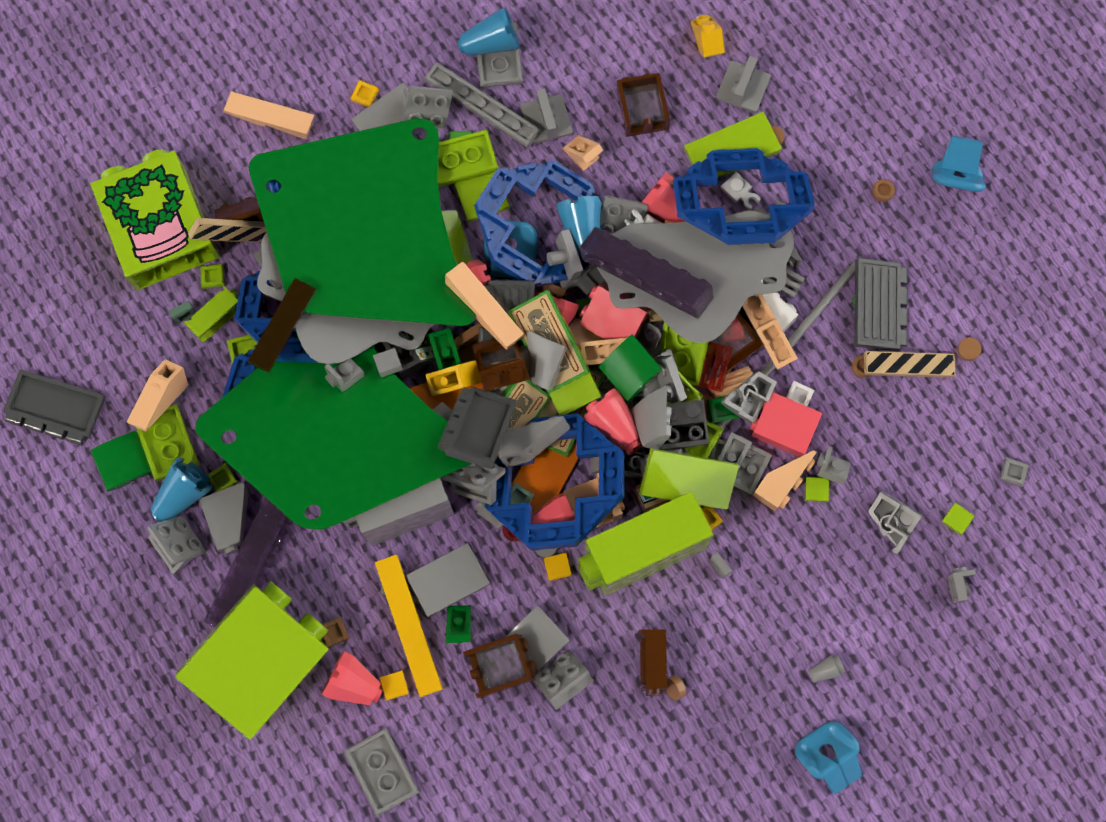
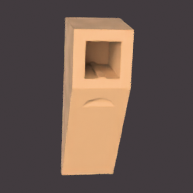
[127,359,188,432]
[752,450,817,511]

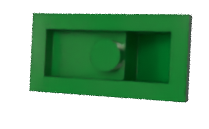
[428,328,461,370]
[446,605,472,643]

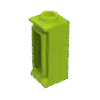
[184,286,239,343]

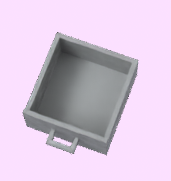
[344,478,454,546]

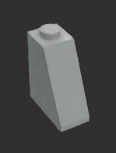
[199,482,249,555]

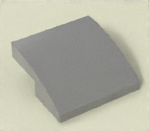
[717,432,772,496]
[506,606,570,672]

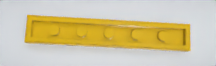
[375,554,443,697]

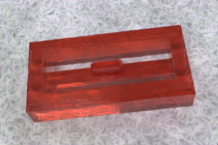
[699,342,733,392]

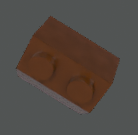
[215,197,264,221]

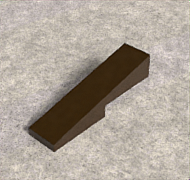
[248,278,316,373]

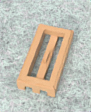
[707,366,753,399]

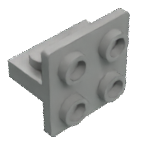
[716,56,771,113]
[402,86,453,129]
[521,88,573,144]
[599,195,648,239]
[643,349,687,402]
[442,463,505,505]
[147,516,206,574]
[534,650,594,710]

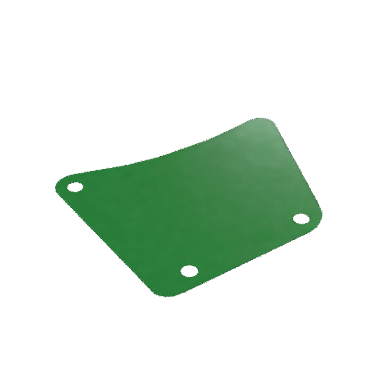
[249,118,476,326]
[195,334,472,530]

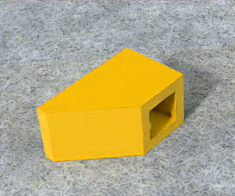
[690,15,725,58]

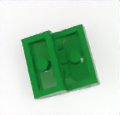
[599,334,662,402]
[90,431,152,492]

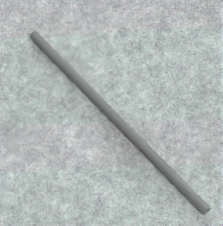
[716,260,855,430]

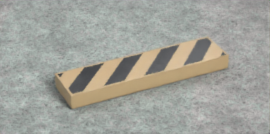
[188,218,267,243]
[864,351,956,378]

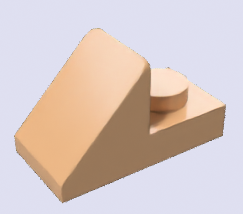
[562,135,603,171]

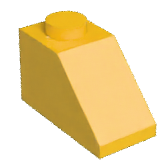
[426,360,482,397]

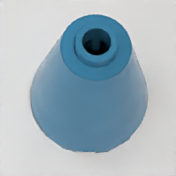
[457,7,520,56]
[557,196,601,260]
[151,458,213,522]

